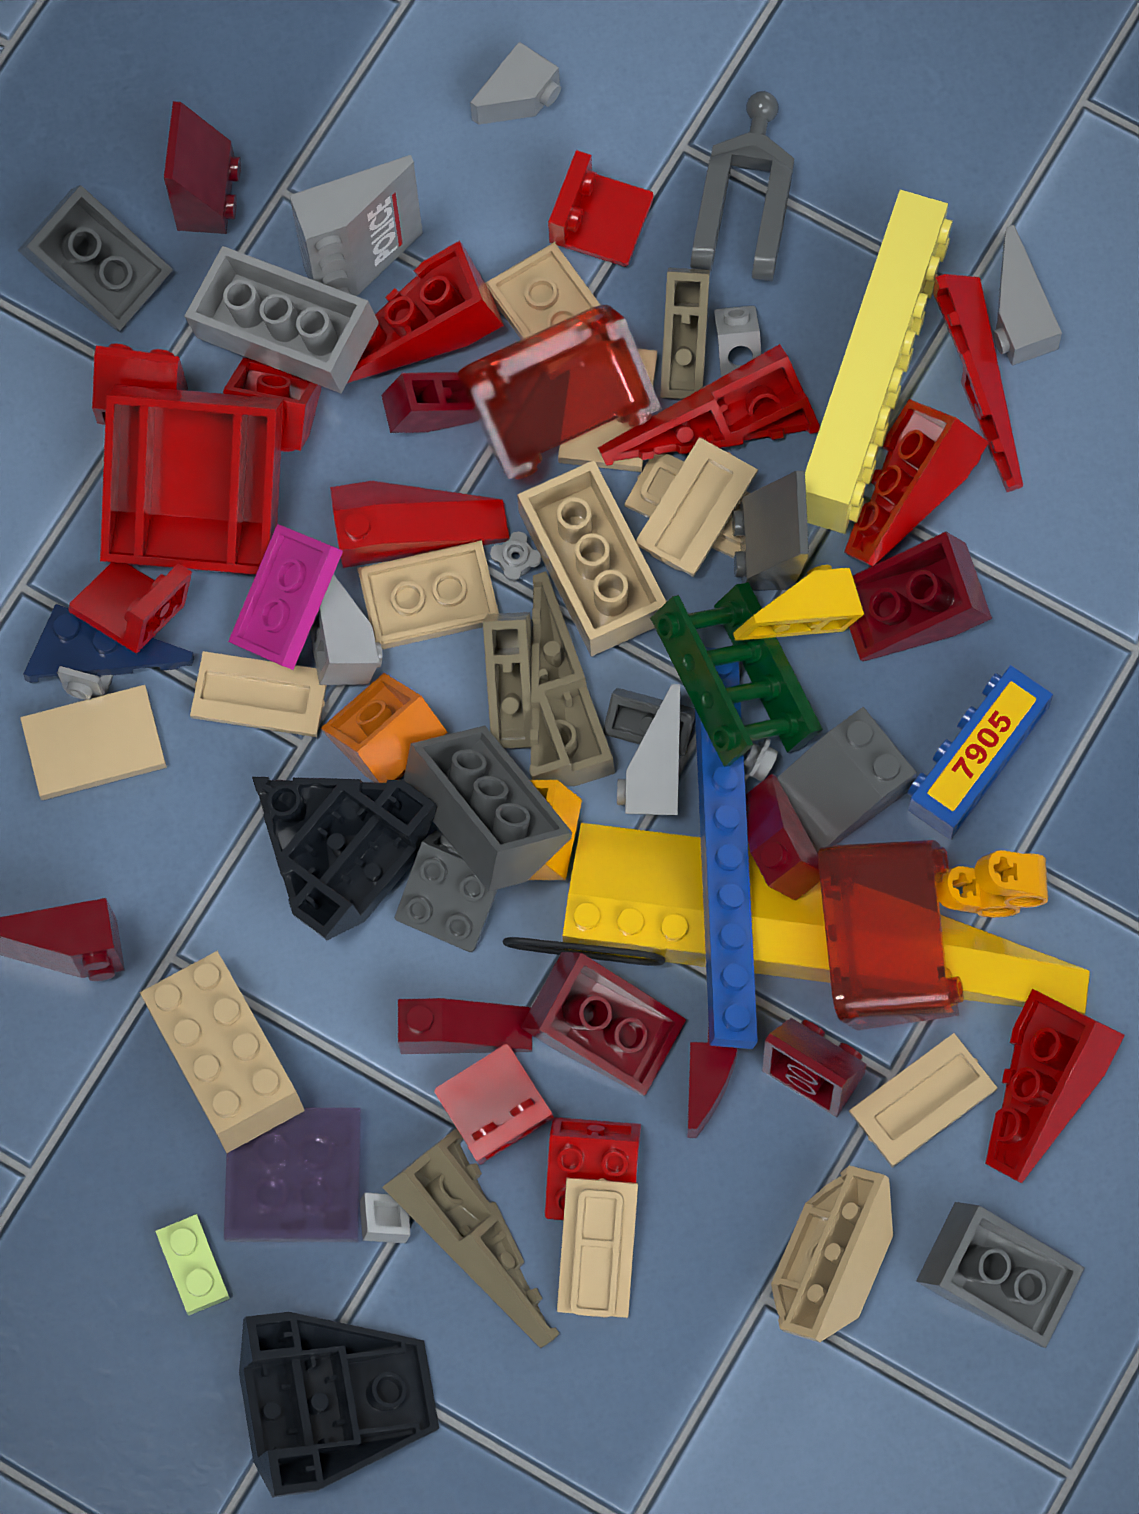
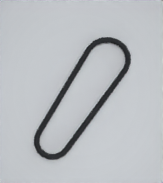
[503,937,666,966]

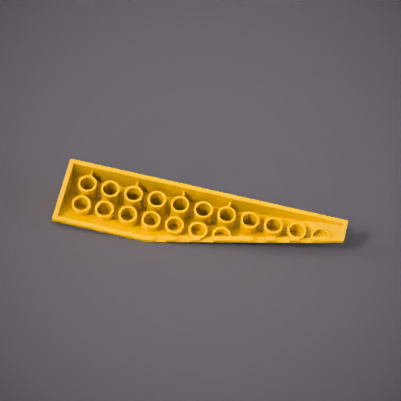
[562,823,1090,1015]

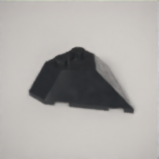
[252,776,437,941]

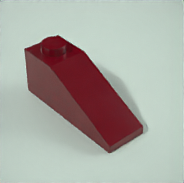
[381,372,522,433]
[745,774,829,901]
[398,998,532,1054]

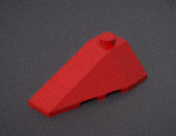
[347,241,504,383]
[844,399,989,567]
[330,481,510,568]
[985,989,1125,1183]

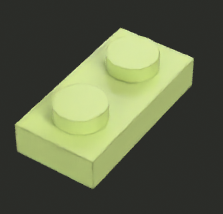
[155,1214,230,1316]

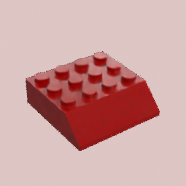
[100,385,284,574]

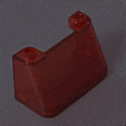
[457,304,662,479]
[818,840,964,1030]

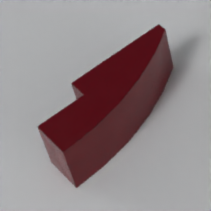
[688,1023,739,1138]

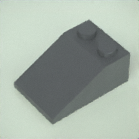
[18,185,173,332]
[732,471,809,590]
[777,707,917,857]
[916,1202,1084,1348]

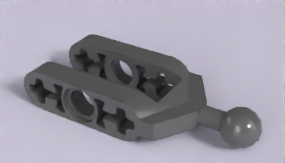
[690,91,794,282]

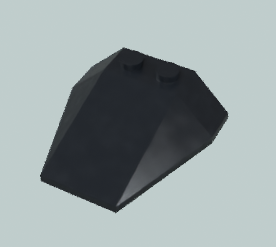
[239,1312,439,1498]

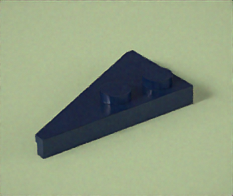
[23,604,194,683]

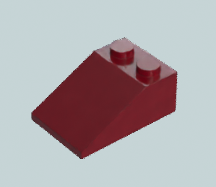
[164,101,241,234]
[849,531,992,662]
[0,898,125,981]
[520,952,686,1096]
[762,1018,867,1117]

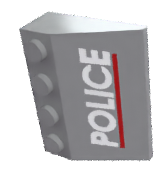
[289,155,423,296]

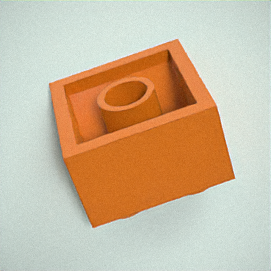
[321,673,448,783]

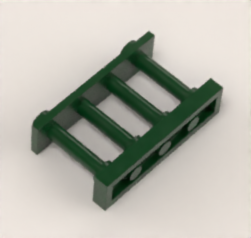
[650,582,823,767]

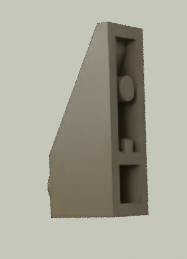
[660,268,710,399]
[483,612,532,748]

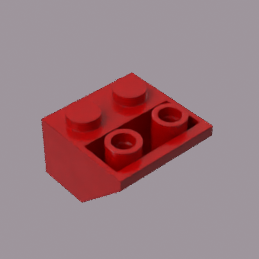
[92,343,188,425]

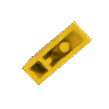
[733,565,864,641]

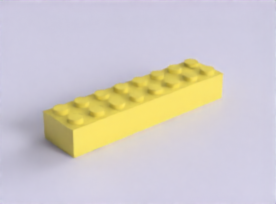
[805,190,953,534]

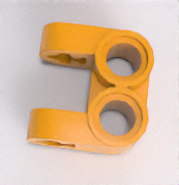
[934,850,1048,918]

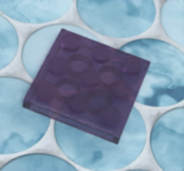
[224,1108,362,1242]

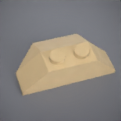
[771,1165,893,1343]

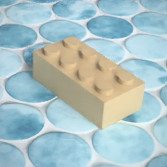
[517,460,666,657]
[140,951,305,1153]

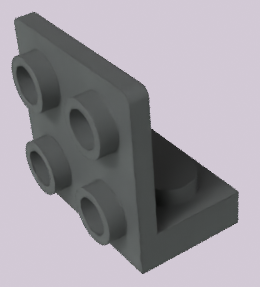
[395,830,498,952]

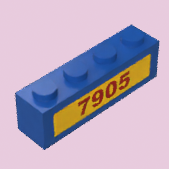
[907,665,1053,840]

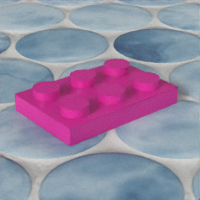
[228,524,343,670]

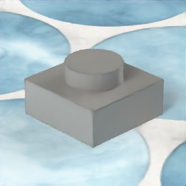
[360,1193,410,1243]

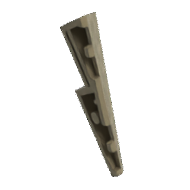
[530,571,615,787]
[382,1128,559,1348]

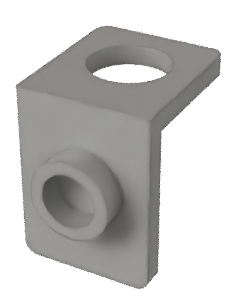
[714,306,761,376]
[57,666,113,700]

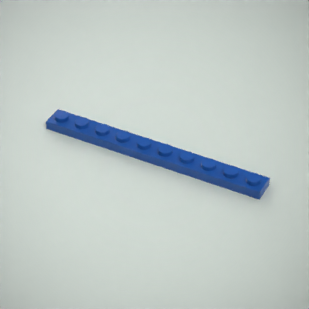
[695,647,758,1049]

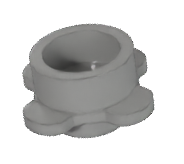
[490,531,541,580]
[743,738,778,781]

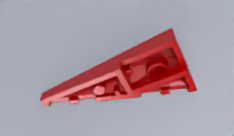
[933,274,1023,492]
[598,344,820,466]

